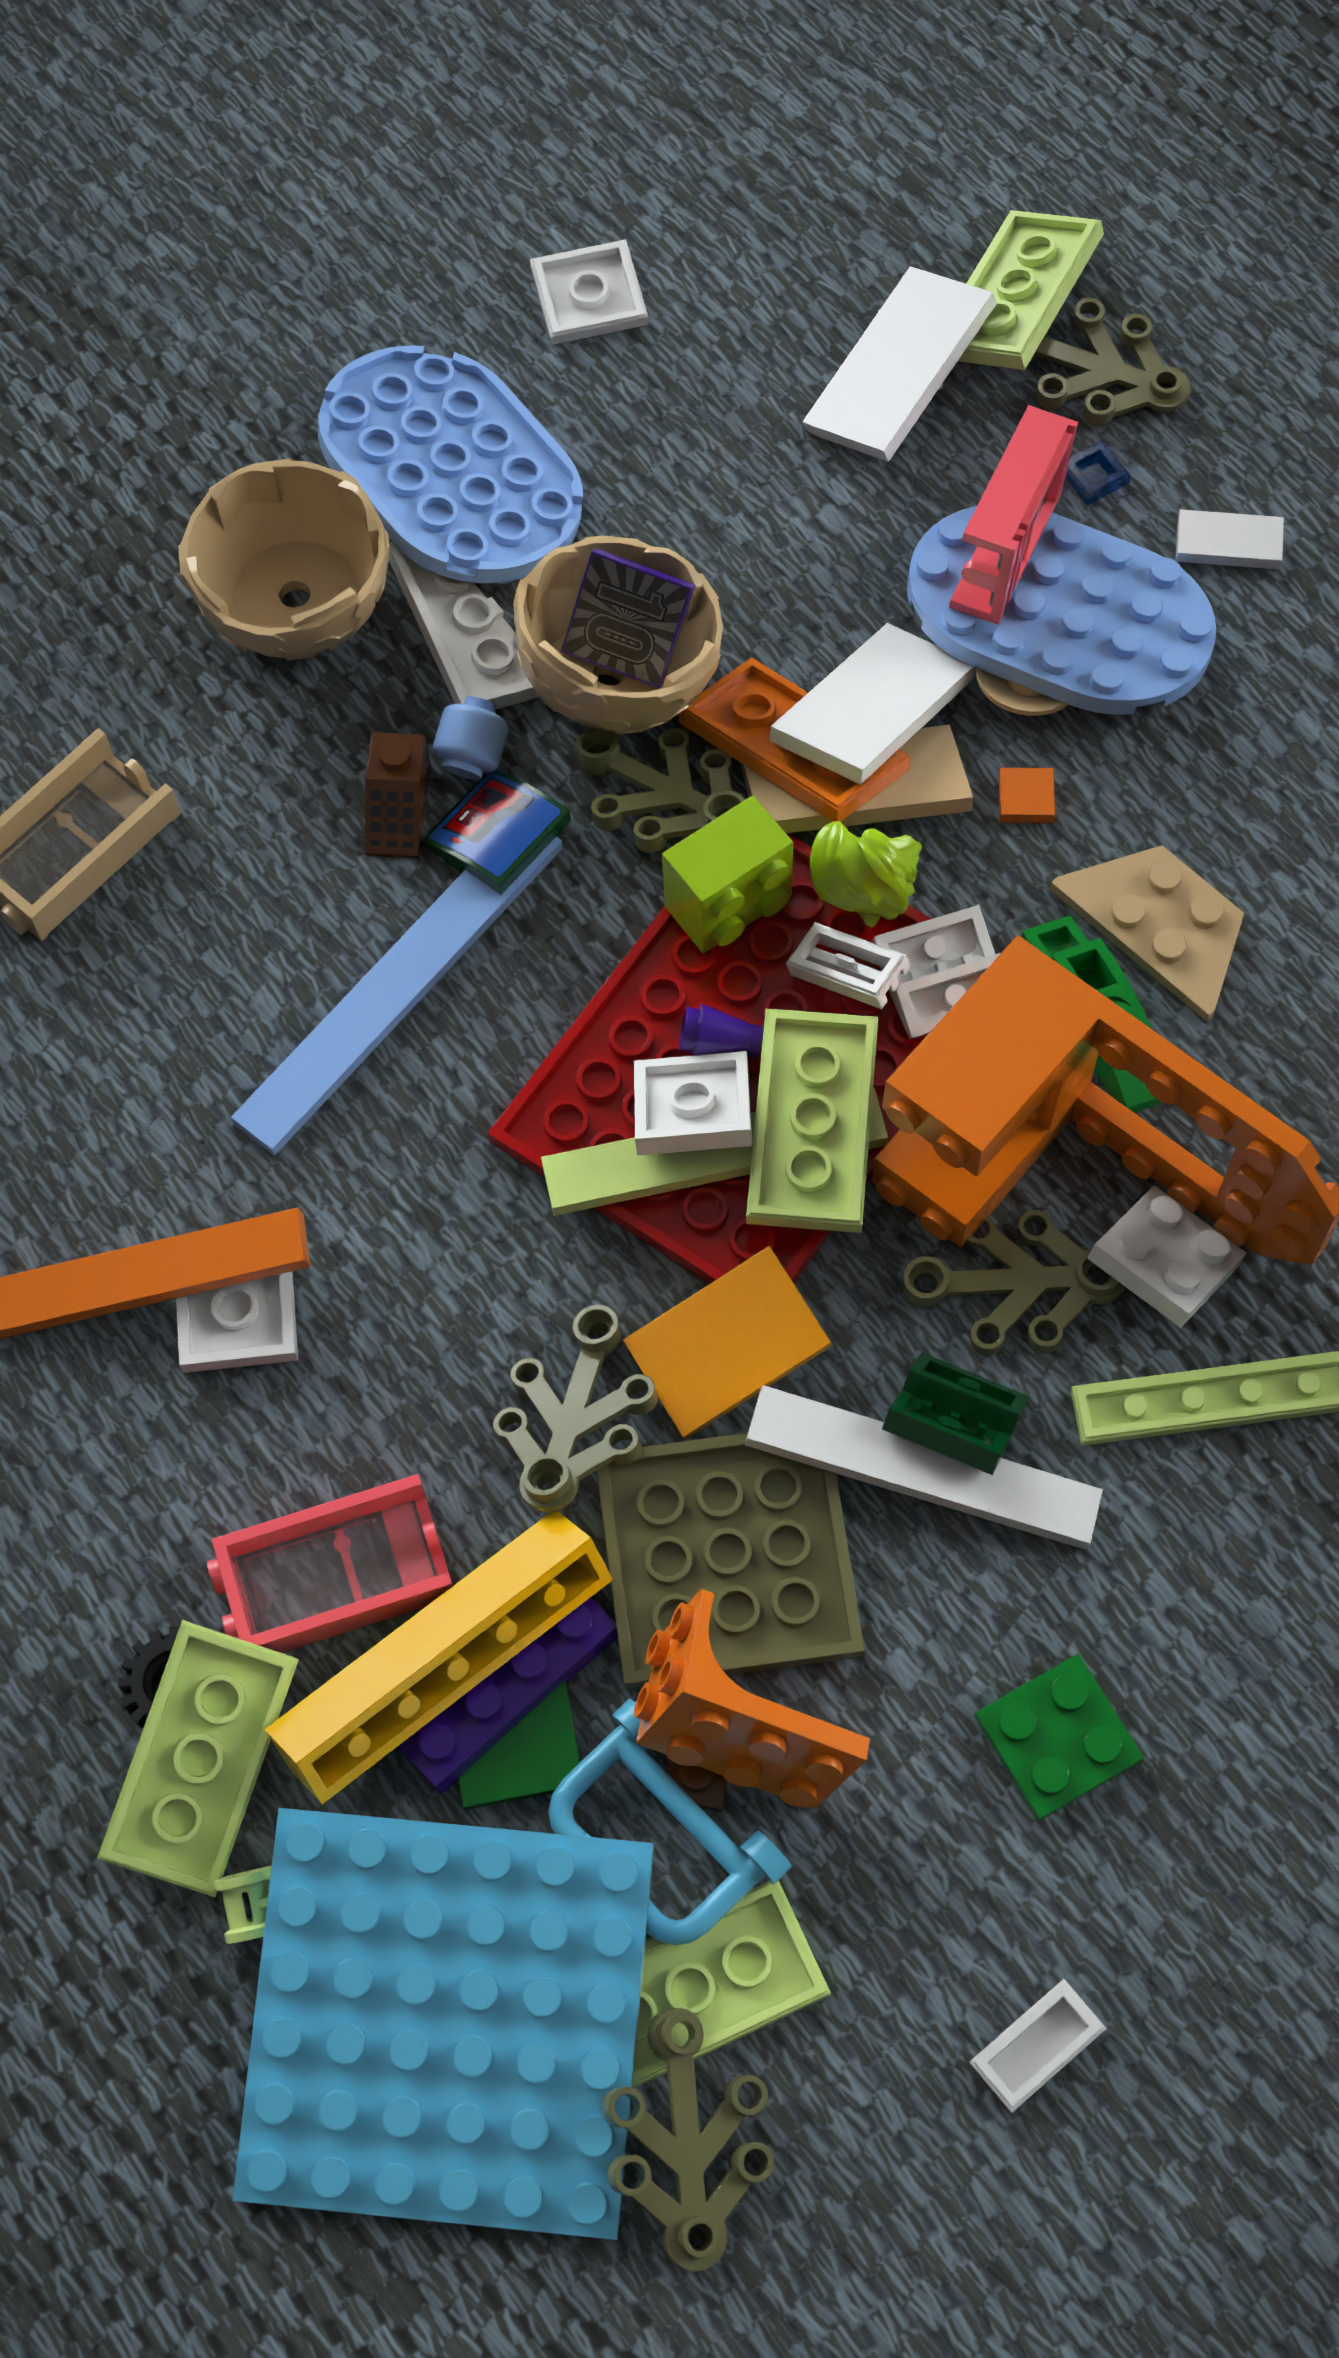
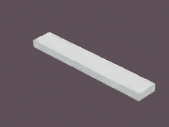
[745,1385,1103,1550]

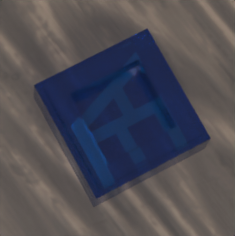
[1065,440,1131,505]

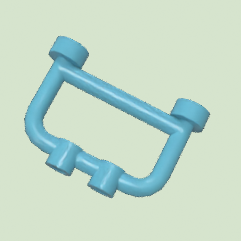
[548,1698,792,1946]

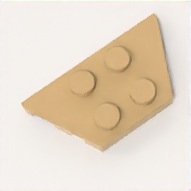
[1050,845,1244,1022]

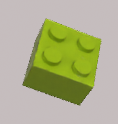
[662,795,793,954]

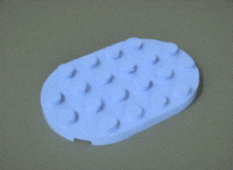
[318,346,583,584]
[907,506,1216,715]

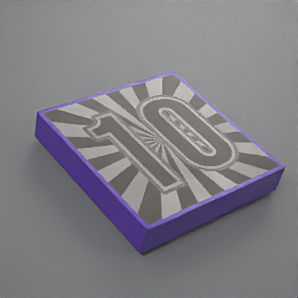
[561,548,695,689]

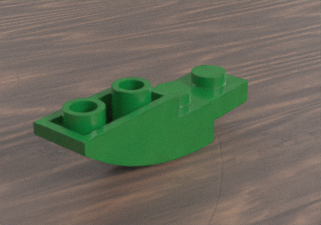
[1021,915,1163,1113]

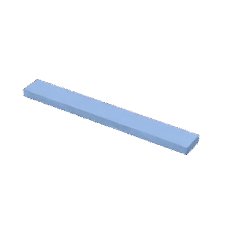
[231,837,563,1156]

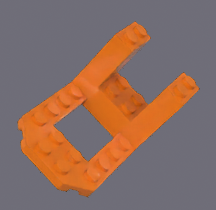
[871,935,1339,1266]

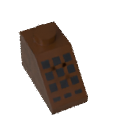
[365,732,431,858]

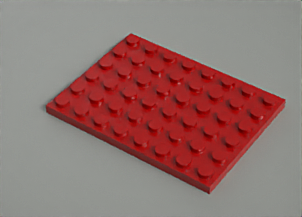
[487,833,932,1283]

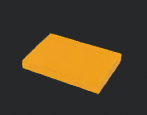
[623,1246,833,1439]

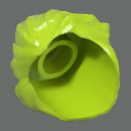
[810,821,922,927]

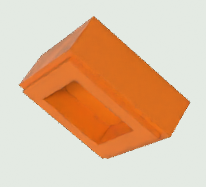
[999,768,1055,823]

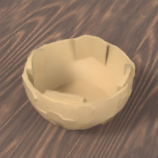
[178,458,390,661]
[513,535,723,735]

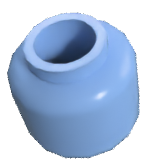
[432,696,509,780]

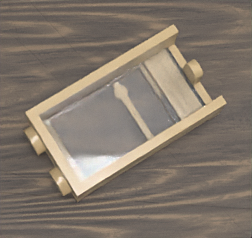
[0,728,181,941]

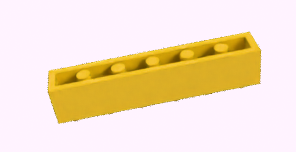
[264,1511,613,1805]

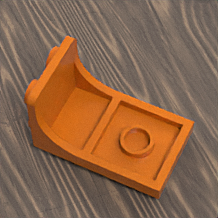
[634,1589,870,1809]

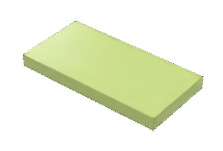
[958,210,1104,370]
[746,1008,878,1233]
[97,1620,299,1897]
[632,1880,831,2088]

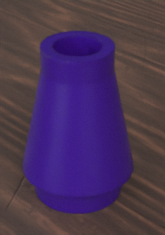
[678,1004,763,1059]

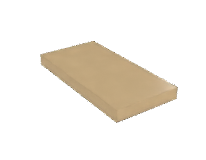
[740,725,973,833]

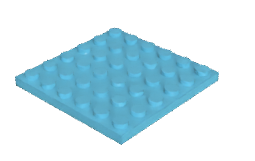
[232,1808,654,2240]

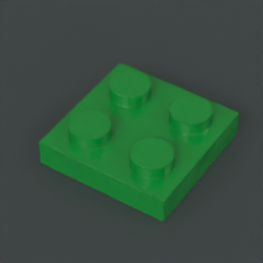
[974,1653,1144,1822]

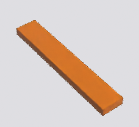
[0,1207,310,1339]

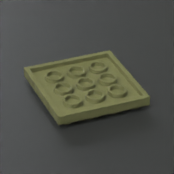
[597,1433,865,1689]

